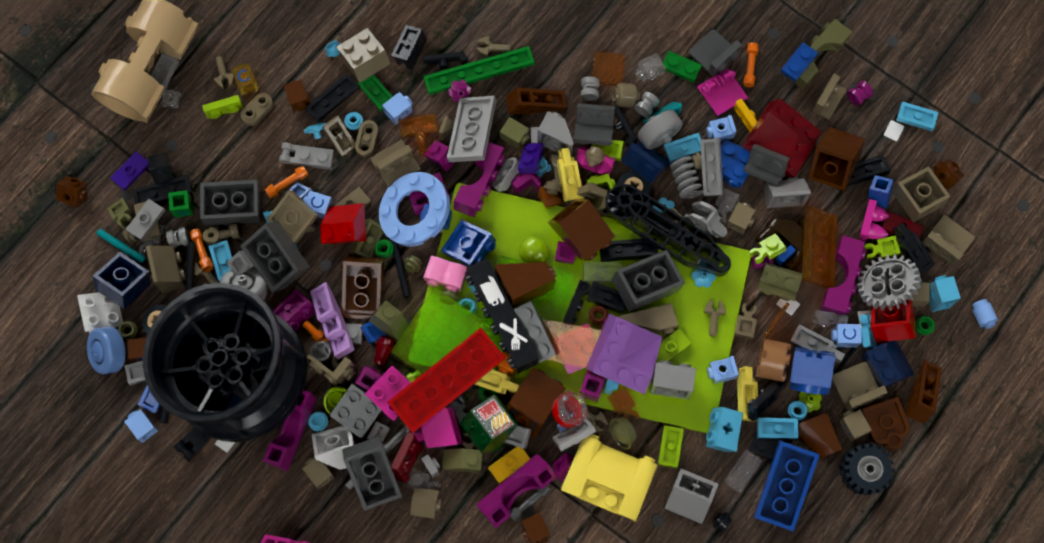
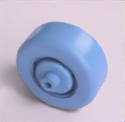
[87,326,126,374]

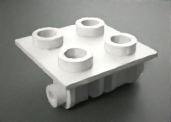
[77,292,123,334]

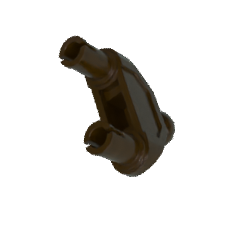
[755,216,813,271]

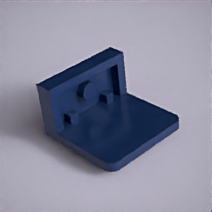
[621,142,669,183]

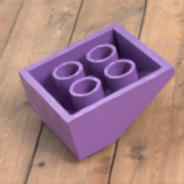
[586,314,662,395]

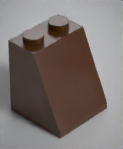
[808,127,865,191]
[548,199,616,261]
[495,262,556,309]
[506,367,566,438]

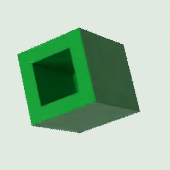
[168,190,194,218]

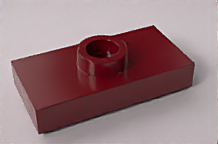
[881,212,924,238]

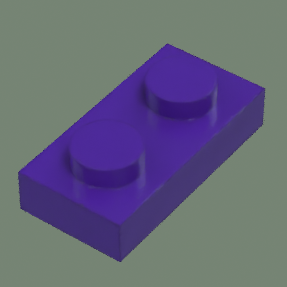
[518,143,545,174]

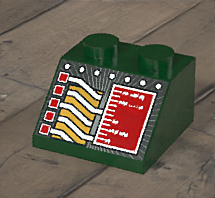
[460,395,518,453]

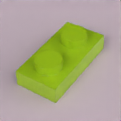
[202,95,243,119]
[658,425,684,469]

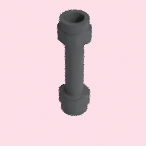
[510,485,551,523]

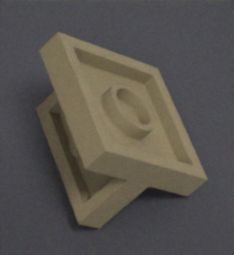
[370,139,421,188]
[266,190,319,244]

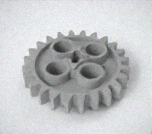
[857,254,922,311]

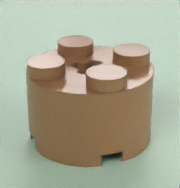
[756,339,791,382]

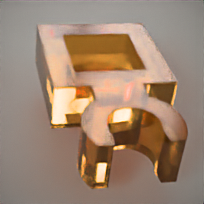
[608,388,639,422]

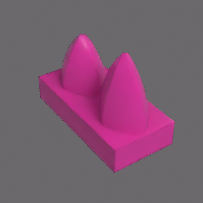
[575,146,615,176]
[859,199,889,242]

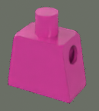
[413,407,463,448]

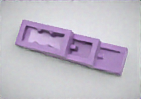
[310,282,354,360]

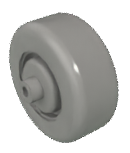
[638,110,683,150]
[220,268,267,301]

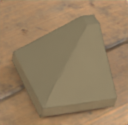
[439,116,454,140]

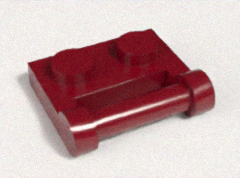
[391,432,424,483]

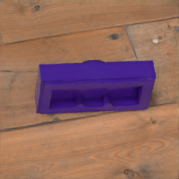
[110,151,149,191]

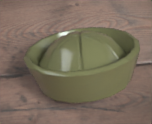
[609,417,637,450]

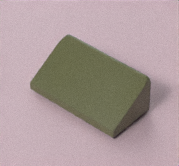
[350,219,384,258]

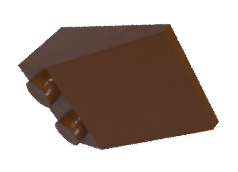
[341,257,384,319]

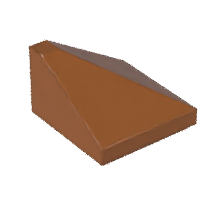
[538,186,563,208]

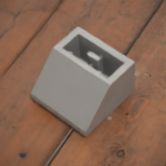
[664,469,719,524]

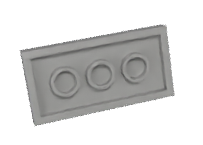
[447,96,497,162]

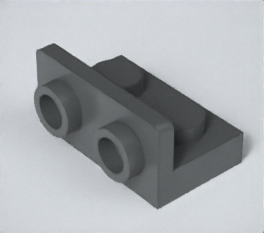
[743,144,790,185]

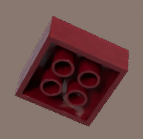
[742,98,822,180]

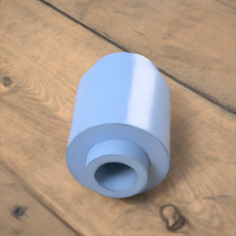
[972,299,998,329]

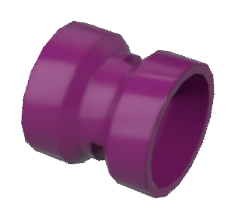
[847,81,873,106]

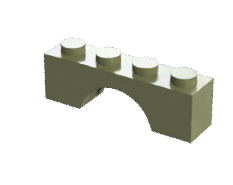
[787,19,852,90]

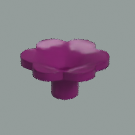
[448,80,471,102]

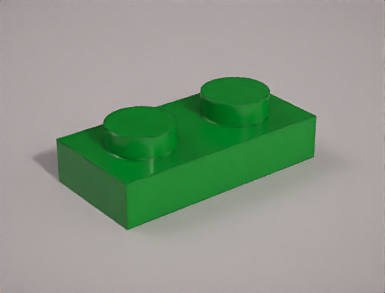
[660,51,702,83]
[357,74,393,112]

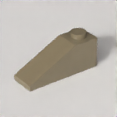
[618,303,678,335]

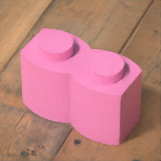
[424,256,467,292]

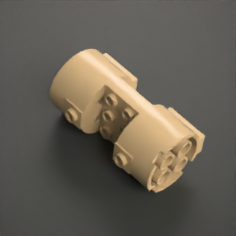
[91,0,198,123]

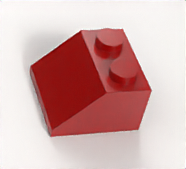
[320,203,366,245]
[871,299,916,343]

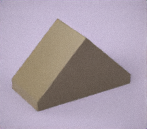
[322,116,356,156]

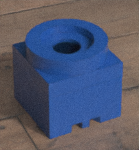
[790,347,835,394]

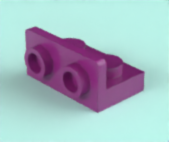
[273,289,315,331]

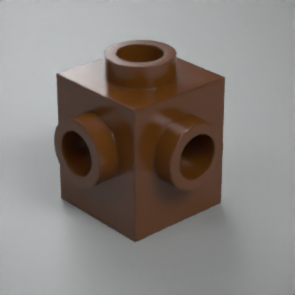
[933,159,965,191]
[55,176,88,207]

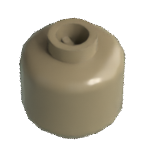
[611,83,640,108]

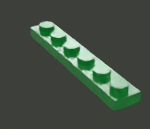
[423,46,535,95]

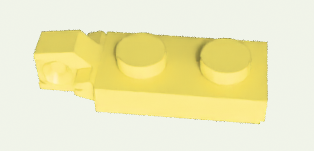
[557,148,584,202]
[737,366,758,422]
[474,369,519,394]

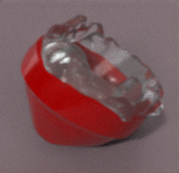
[552,390,588,428]

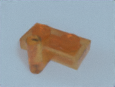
[398,113,438,155]

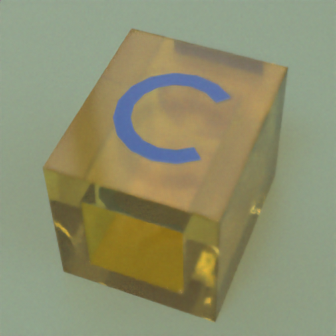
[231,63,259,95]

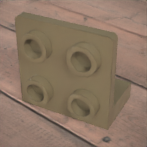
[922,215,975,266]
[832,362,888,411]

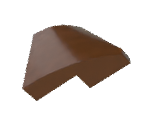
[798,413,842,459]

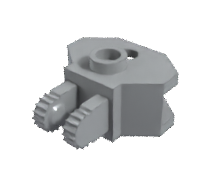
[683,201,727,238]

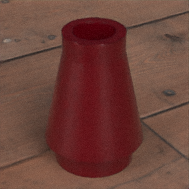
[374,335,395,366]

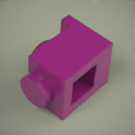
[355,366,382,390]

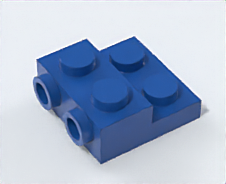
[721,139,750,189]
[441,220,496,267]

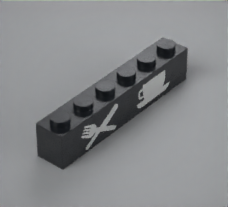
[465,258,539,374]

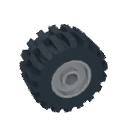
[840,444,895,495]

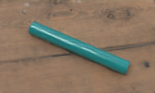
[96,228,147,265]

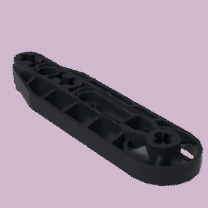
[606,184,731,277]

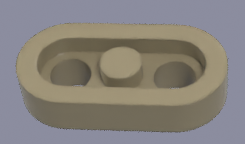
[241,93,273,126]
[355,120,379,157]

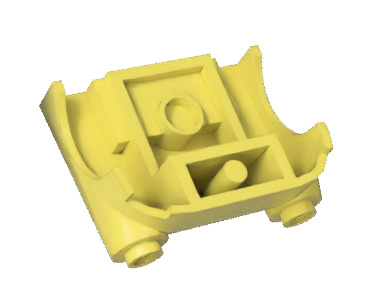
[561,434,658,522]

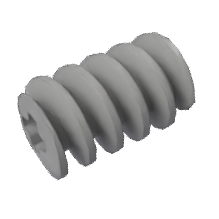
[670,156,703,199]

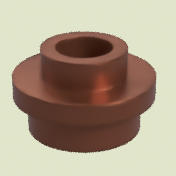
[589,306,608,325]

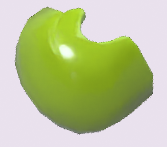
[519,237,549,263]
[323,386,347,414]

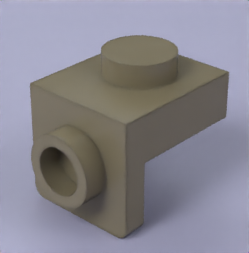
[577,183,608,211]

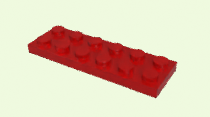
[387,328,506,434]

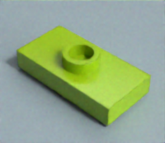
[656,328,692,363]

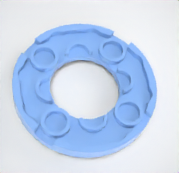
[379,172,450,247]

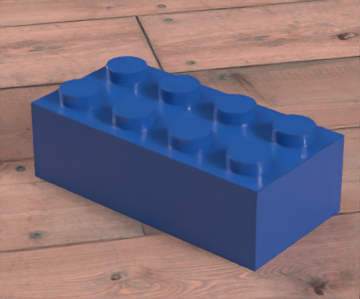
[753,440,820,532]

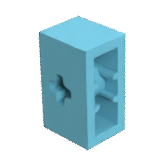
[929,275,961,312]
[706,407,743,452]

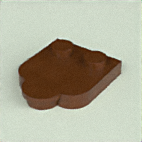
[861,397,910,451]

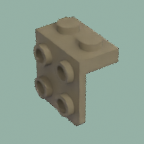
[307,354,357,387]

